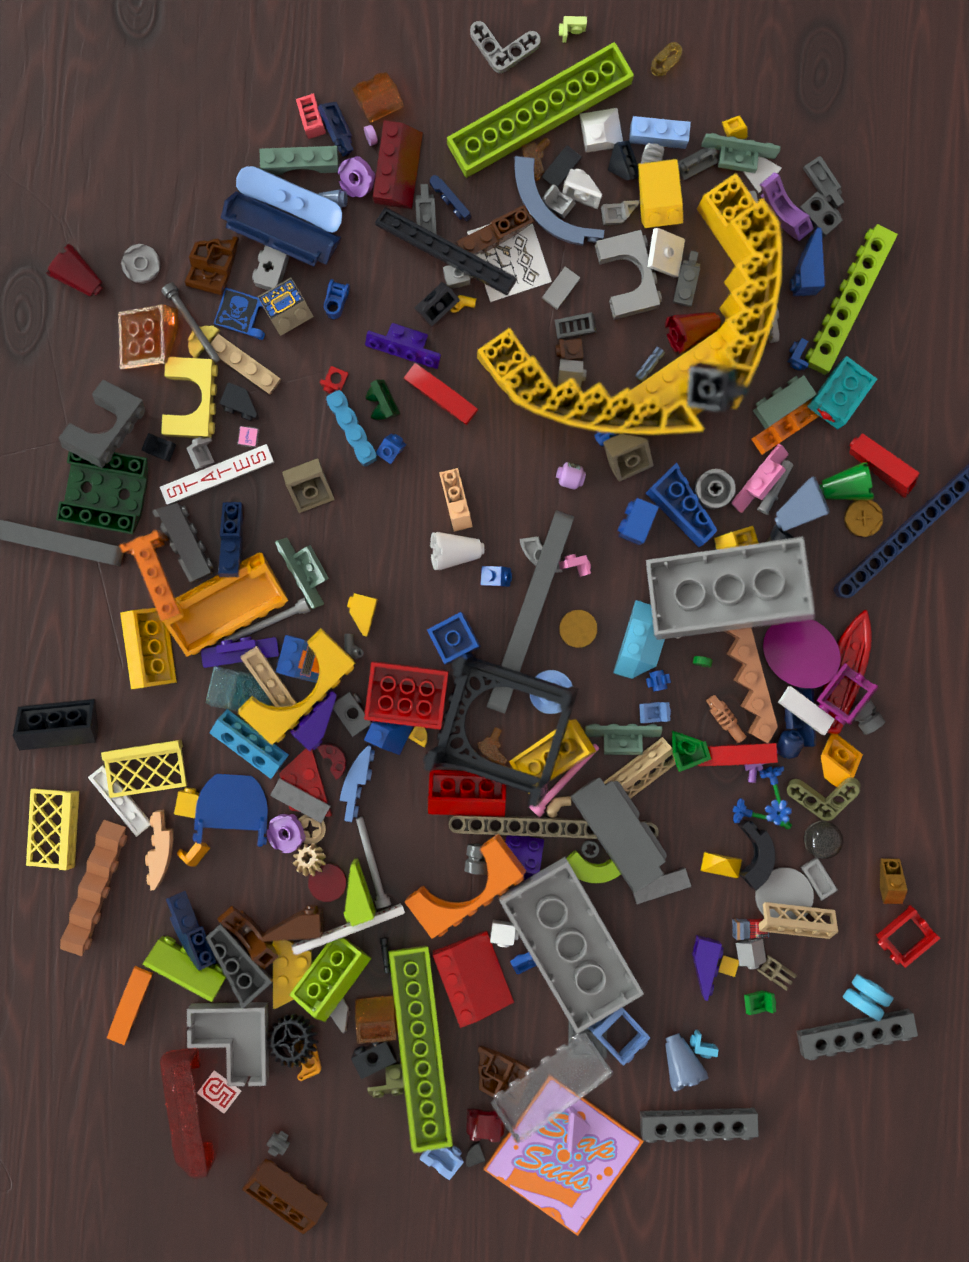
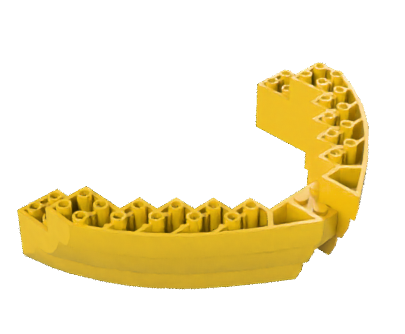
[477,173,781,435]

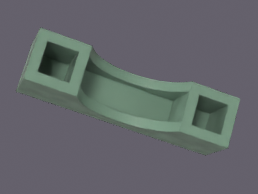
[260,146,339,175]

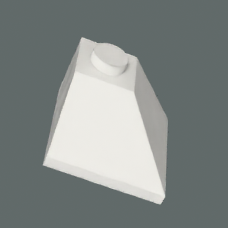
[580,108,623,153]
[562,169,602,209]

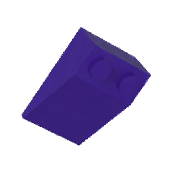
[288,689,337,751]

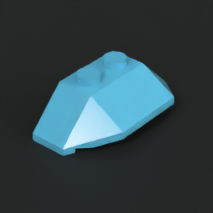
[613,600,665,679]

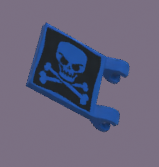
[214,288,265,340]

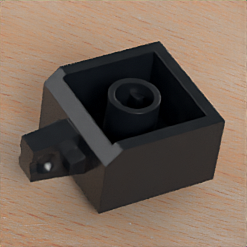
[688,362,748,411]

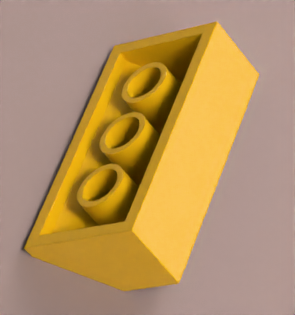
[120,608,177,689]

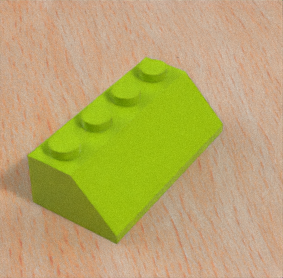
[143,936,227,1002]
[289,937,372,1022]

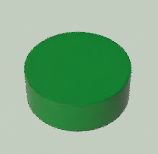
[692,656,713,668]

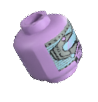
[556,462,586,490]

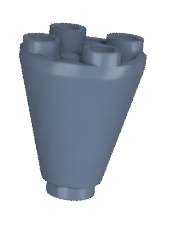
[665,1033,708,1092]

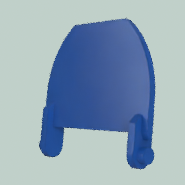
[193,774,268,847]

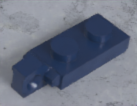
[318,102,354,157]

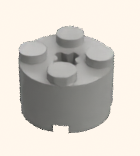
[693,469,735,510]

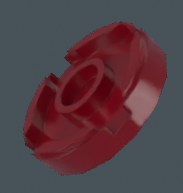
[308,863,347,902]

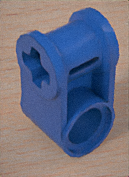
[324,279,350,319]

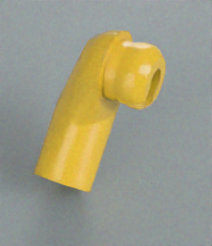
[450,295,476,313]

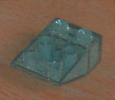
[206,666,270,711]

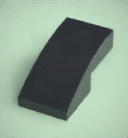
[542,145,582,188]

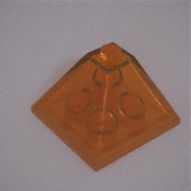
[118,304,179,370]

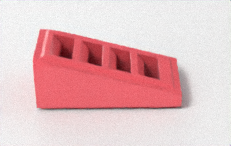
[296,93,326,139]

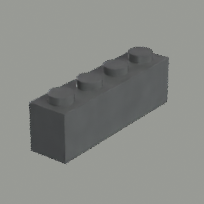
[152,503,214,583]
[206,924,273,1009]

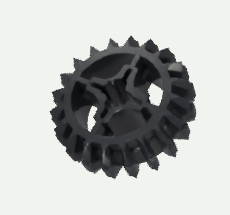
[267,1014,319,1068]

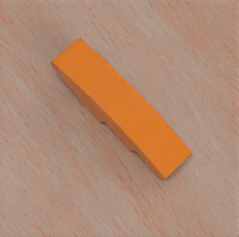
[752,397,819,455]
[107,966,153,1045]

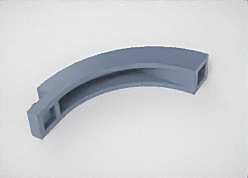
[515,156,604,246]

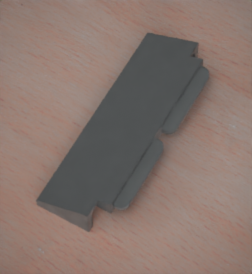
[570,777,667,893]

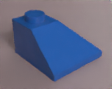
[364,721,413,755]

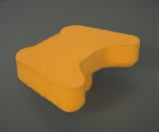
[297,1044,321,1081]

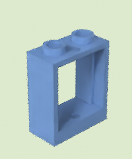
[588,1008,650,1066]

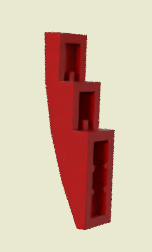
[404,363,478,425]
[697,743,778,766]

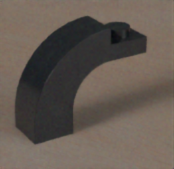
[737,820,775,891]

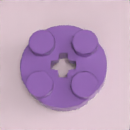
[338,156,376,197]
[267,814,306,853]

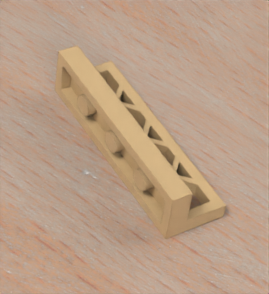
[603,737,676,799]
[759,902,838,939]

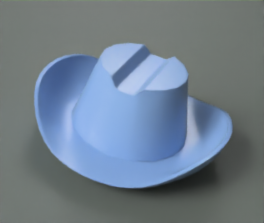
[530,670,572,714]

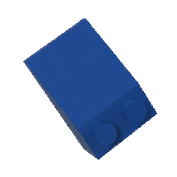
[789,228,825,296]

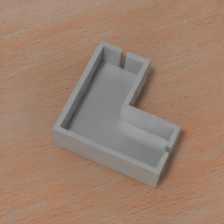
[187,1002,269,1086]

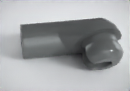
[344,634,364,660]

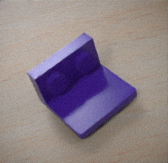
[505,835,544,881]

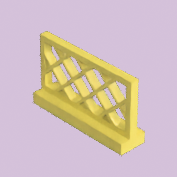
[101,740,187,798]
[26,788,79,870]

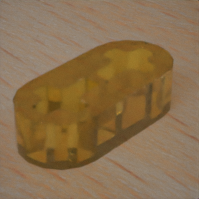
[651,42,682,76]

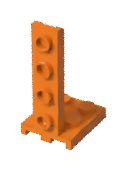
[120,530,181,622]

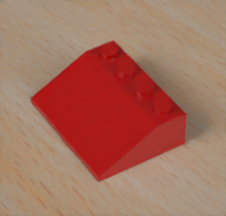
[364,661,449,730]
[433,930,514,1028]

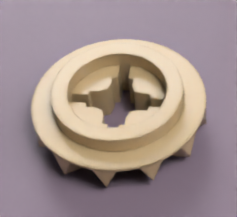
[298,815,326,844]

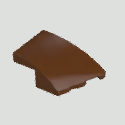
[185,236,239,295]
[478,1046,535,1105]

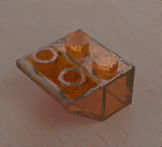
[352,72,404,123]
[355,996,397,1044]

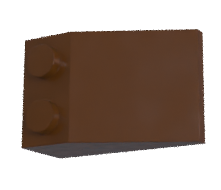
[262,905,324,941]

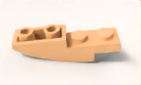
[145,810,174,890]

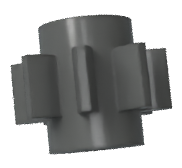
[266,1131,290,1157]

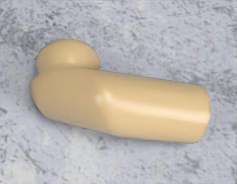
[546,796,571,818]

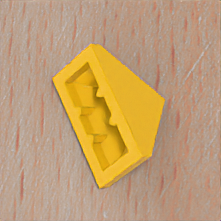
[700,852,742,878]

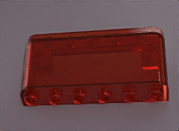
[160,1048,215,1179]

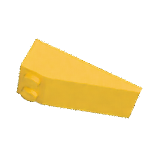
[509,719,596,794]

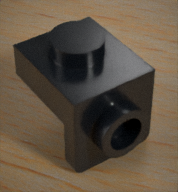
[141,433,177,462]

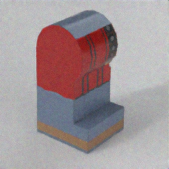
[732,919,769,940]

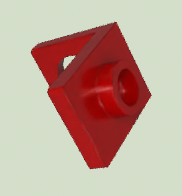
[320,366,348,394]

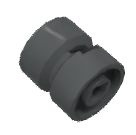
[849,699,886,735]
[464,843,488,875]

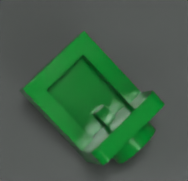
[744,990,776,1015]

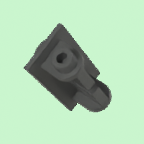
[678,148,718,180]

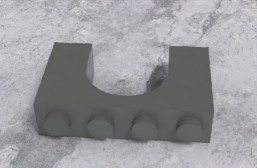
[59,380,145,468]

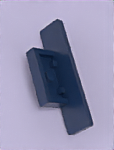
[784,686,816,747]

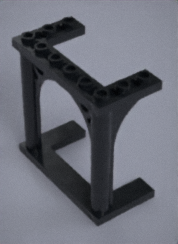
[423,653,579,807]

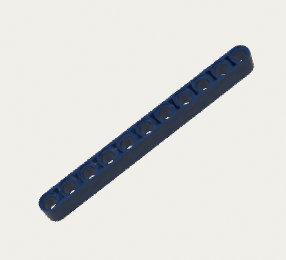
[834,464,969,598]

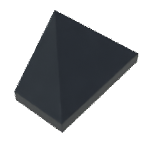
[608,141,639,181]

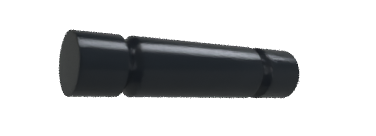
[380,937,391,973]

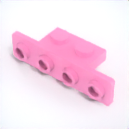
[732,444,788,513]

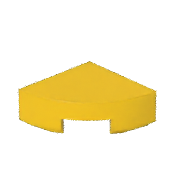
[408,726,428,748]

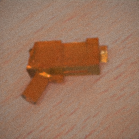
[522,137,550,181]
[477,727,508,766]

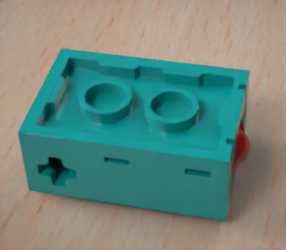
[807,356,877,430]

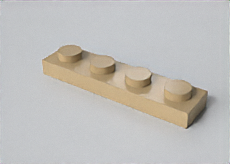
[211,334,281,395]
[241,646,297,707]

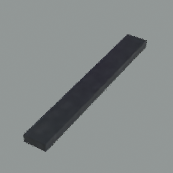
[375,207,517,296]

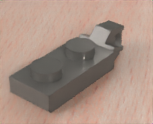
[803,156,844,209]
[415,184,437,234]
[672,251,700,307]

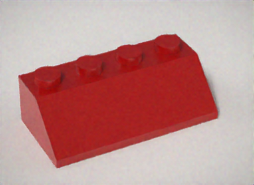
[428,770,506,817]

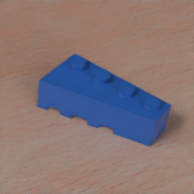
[646,463,718,547]

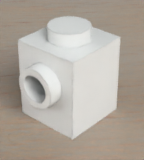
[490,920,519,947]

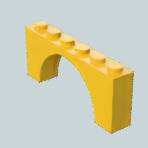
[238,628,355,745]

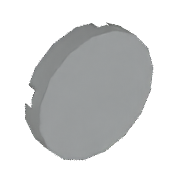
[121,244,161,284]

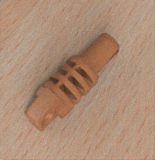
[706,695,747,743]

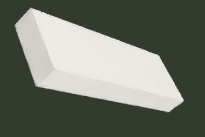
[778,686,835,735]

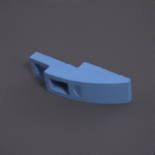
[340,745,375,822]

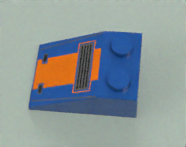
[275,635,319,683]

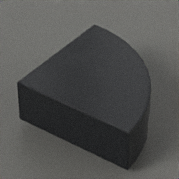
[466,1141,485,1168]

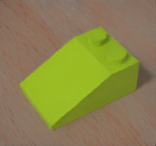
[344,858,376,927]

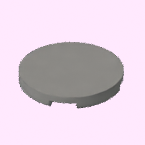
[755,867,814,920]

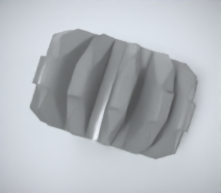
[641,143,664,164]

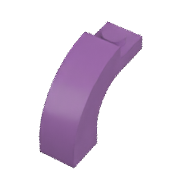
[760,172,814,241]

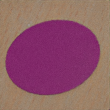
[763,619,840,688]

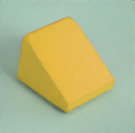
[722,115,748,140]

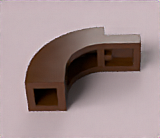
[218,906,279,969]

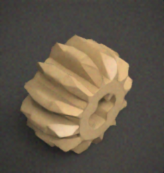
[293,843,326,876]

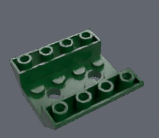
[56,451,148,534]

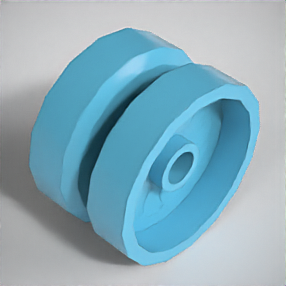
[843,974,894,1021]

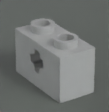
[252,245,289,290]

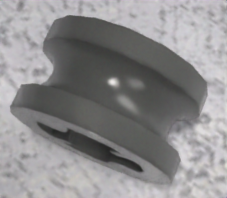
[581,840,599,858]

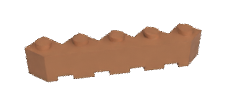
[725,627,778,743]
[60,820,127,956]

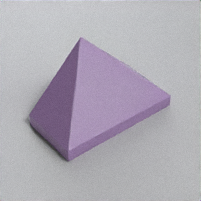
[566,1107,591,1152]

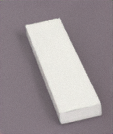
[88,765,151,837]

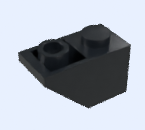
[219,382,259,421]

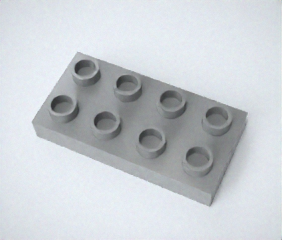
[646,537,814,640]
[498,857,644,1034]

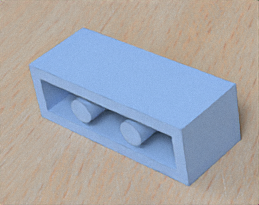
[629,116,691,149]

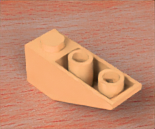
[440,468,472,532]

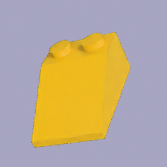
[638,159,683,228]

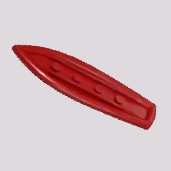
[823,610,872,734]

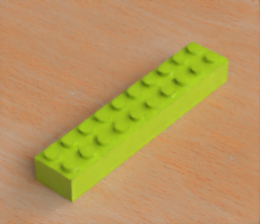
[447,42,634,178]
[388,946,452,1153]

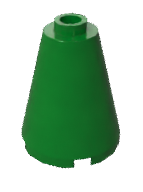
[819,462,874,500]

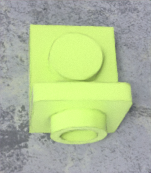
[559,16,587,43]

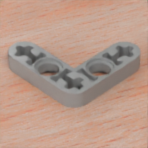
[470,21,540,73]

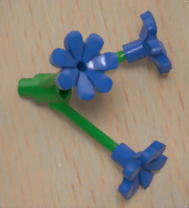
[733,766,792,829]

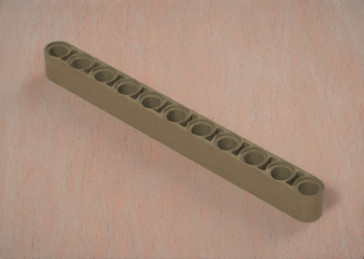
[449,815,659,839]

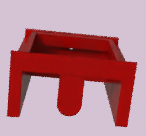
[875,905,941,968]

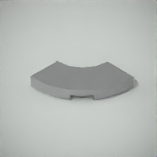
[520,537,562,573]

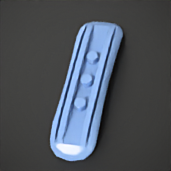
[236,166,342,232]

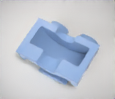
[420,1145,464,1180]

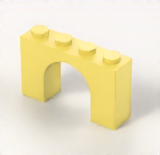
[161,357,218,439]

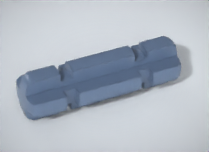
[635,347,665,382]

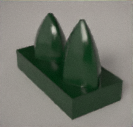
[365,380,400,420]

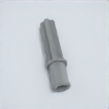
[757,460,793,515]

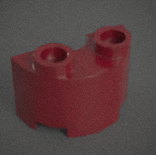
[317,743,348,780]
[466,1109,505,1142]

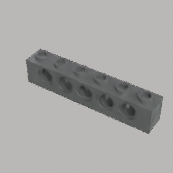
[796,1009,918,1060]
[640,1108,758,1143]

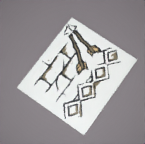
[467,224,552,302]

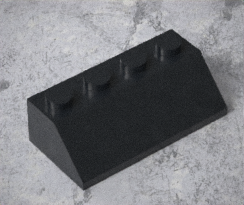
[12,699,98,751]

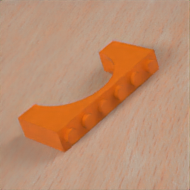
[405,833,526,939]

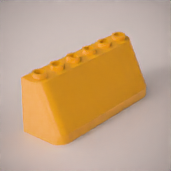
[163,553,288,657]

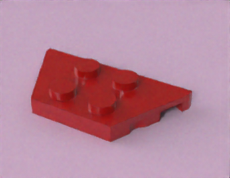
[279,748,332,817]

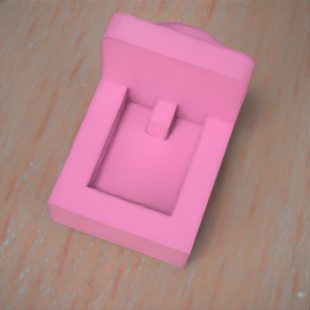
[558,554,591,577]

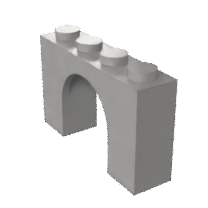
[595,230,662,320]

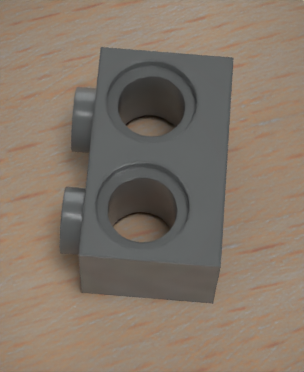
[799,191,843,240]

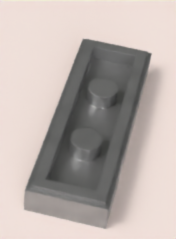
[270,778,331,823]
[633,867,691,904]

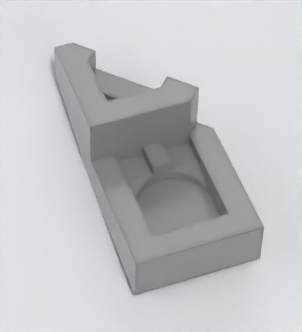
[601,200,639,225]
[330,998,351,1033]

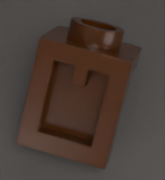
[555,338,584,360]

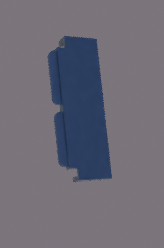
[221,191,341,266]

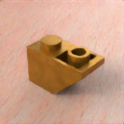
[880,859,908,904]

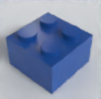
[617,498,658,545]
[427,612,481,665]

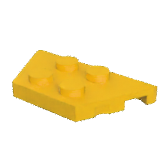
[273,940,312,1009]

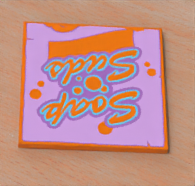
[484,1074,644,1236]

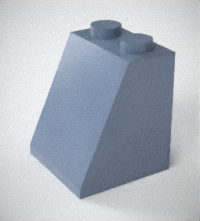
[775,477,830,531]

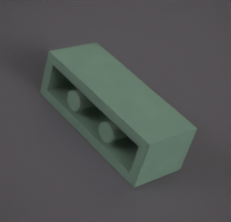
[753,375,817,429]

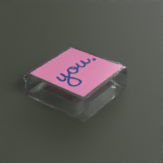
[237,426,260,448]

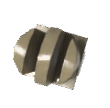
[757,955,797,991]

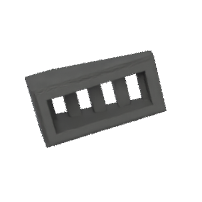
[555,312,597,339]

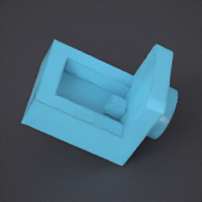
[690,1030,719,1059]

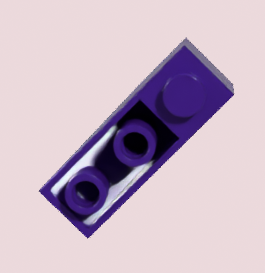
[692,935,723,1001]

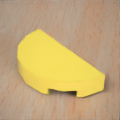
[188,326,220,358]

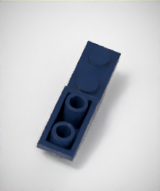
[218,502,243,577]
[166,891,216,971]

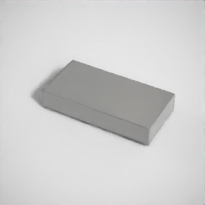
[542,267,580,310]
[800,857,838,900]

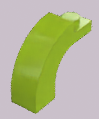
[566,849,621,883]

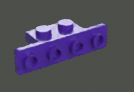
[365,323,441,369]
[201,637,279,668]

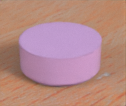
[364,125,378,146]

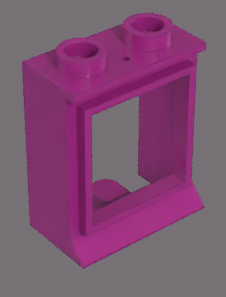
[817,663,879,725]

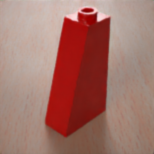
[849,433,920,498]

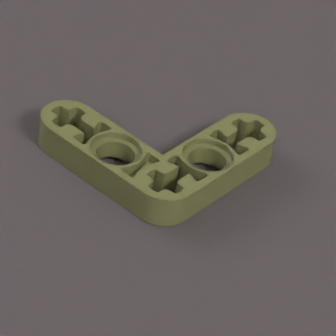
[787,777,861,821]

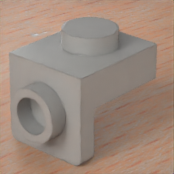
[542,184,576,218]
[186,437,215,469]

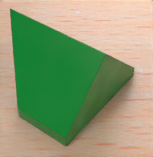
[672,730,711,772]

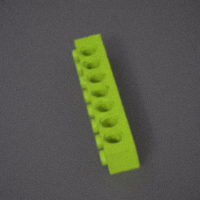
[805,224,898,375]

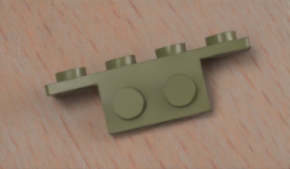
[368,1064,445,1098]

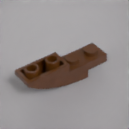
[456,205,534,255]

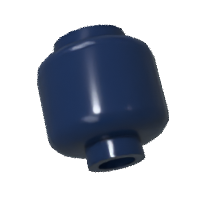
[776,730,804,759]

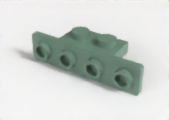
[701,133,781,173]
[275,538,329,609]
[584,724,662,755]

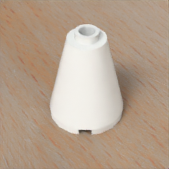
[430,532,484,570]

